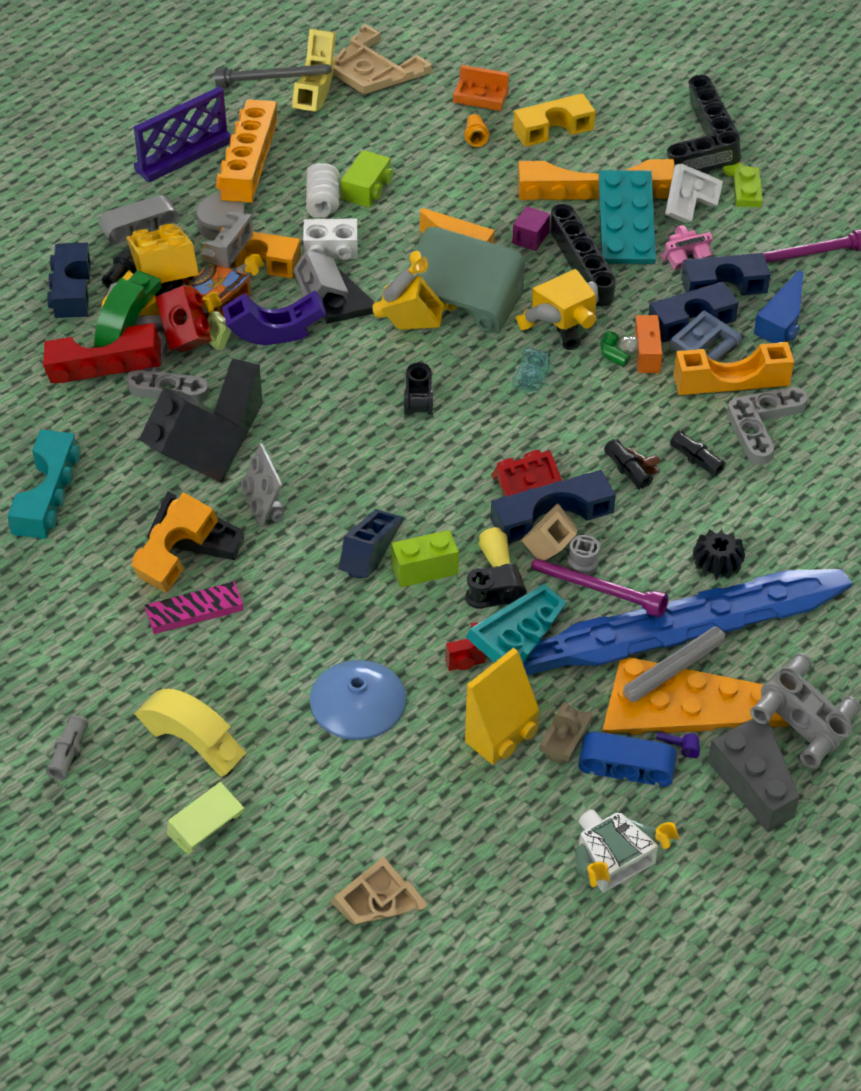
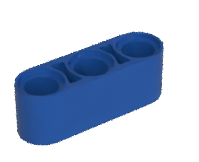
[578,732,677,787]

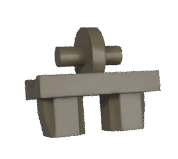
[539,702,593,764]

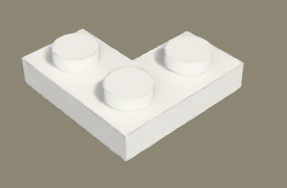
[665,164,723,223]

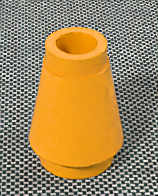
[464,114,490,147]

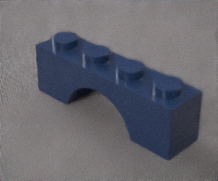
[490,470,616,543]

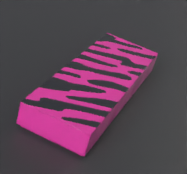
[145,581,244,634]

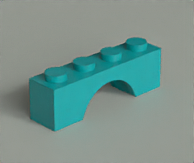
[7,429,81,539]

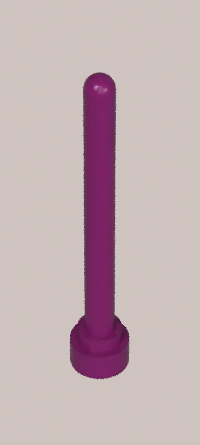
[763,229,861,263]
[531,559,669,618]

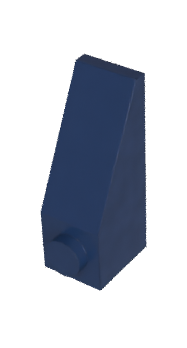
[338,509,403,578]

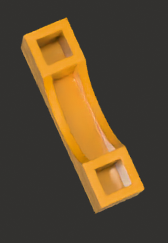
[673,342,794,395]

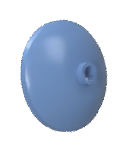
[310,660,406,740]

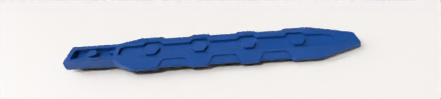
[523,569,852,675]

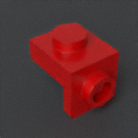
[445,622,485,671]

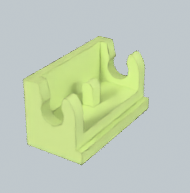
[167,782,244,855]

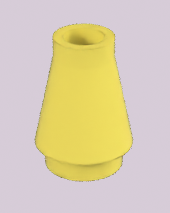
[478,527,511,567]

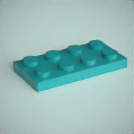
[598,170,656,264]

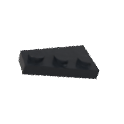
[322,267,375,324]
[148,491,244,560]

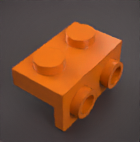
[453,65,509,111]

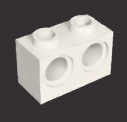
[303,219,358,260]

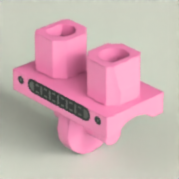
[660,225,713,270]

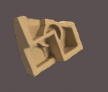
[330,856,428,925]

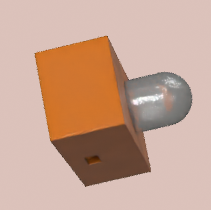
[617,315,662,373]

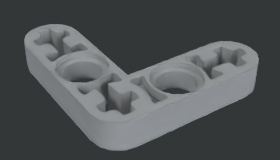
[127,331,209,402]
[727,387,808,465]

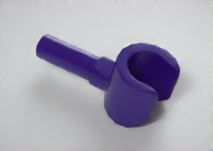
[656,731,700,758]

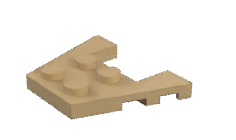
[333,24,432,94]

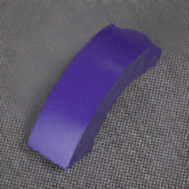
[222,291,326,345]

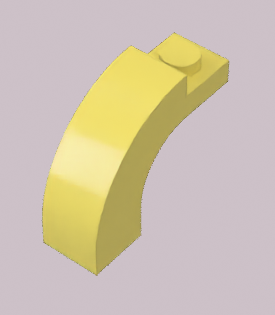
[292,29,336,112]
[134,689,246,777]

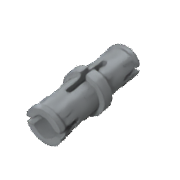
[46,715,88,780]

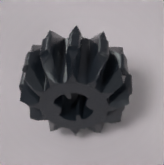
[693,528,745,580]

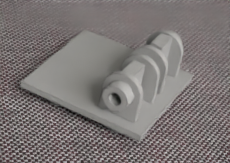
[241,444,284,527]

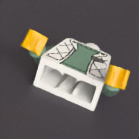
[575,810,680,893]

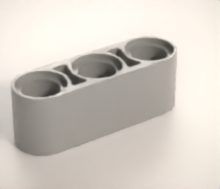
[98,195,180,245]

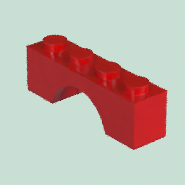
[43,323,162,383]

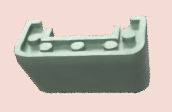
[408,226,525,334]

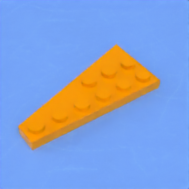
[602,657,791,735]

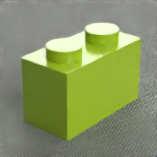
[341,150,393,208]
[391,530,459,588]

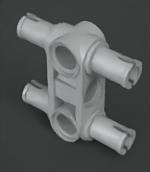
[750,653,861,769]

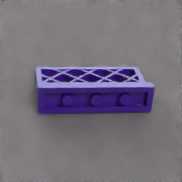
[134,86,231,183]

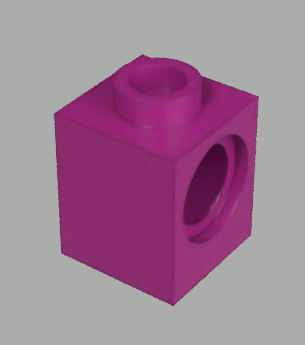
[512,206,550,251]

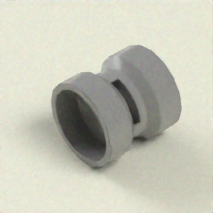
[568,535,600,575]

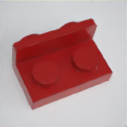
[491,450,562,496]

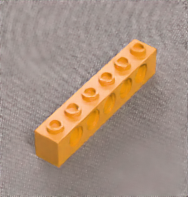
[216,99,277,203]

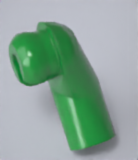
[600,331,631,368]

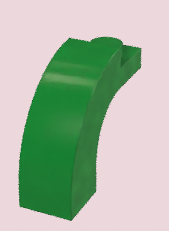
[94,270,162,348]

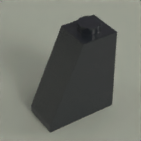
[215,358,263,451]

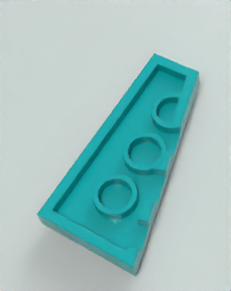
[466,584,567,663]

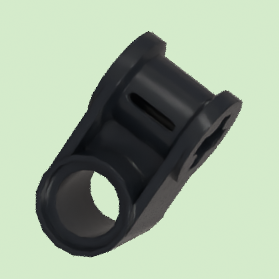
[404,362,433,415]
[465,564,527,609]

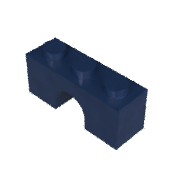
[47,243,91,318]
[681,253,771,296]
[648,282,739,343]

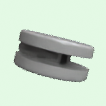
[196,194,245,240]

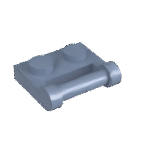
[669,310,742,361]

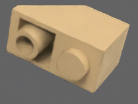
[521,504,577,561]

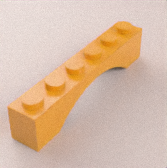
[517,159,675,201]

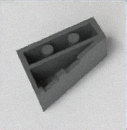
[708,719,799,832]

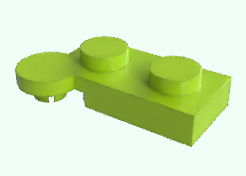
[723,162,763,207]

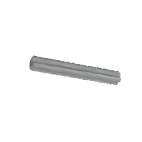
[623,626,725,702]

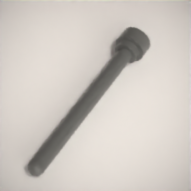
[215,64,332,88]

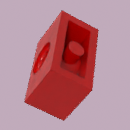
[155,286,212,352]

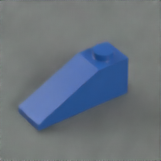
[754,270,803,343]

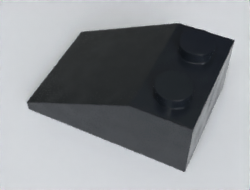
[139,388,248,483]

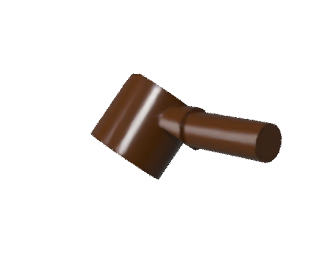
[626,447,660,474]

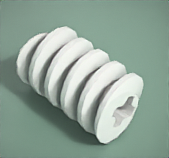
[306,163,340,218]

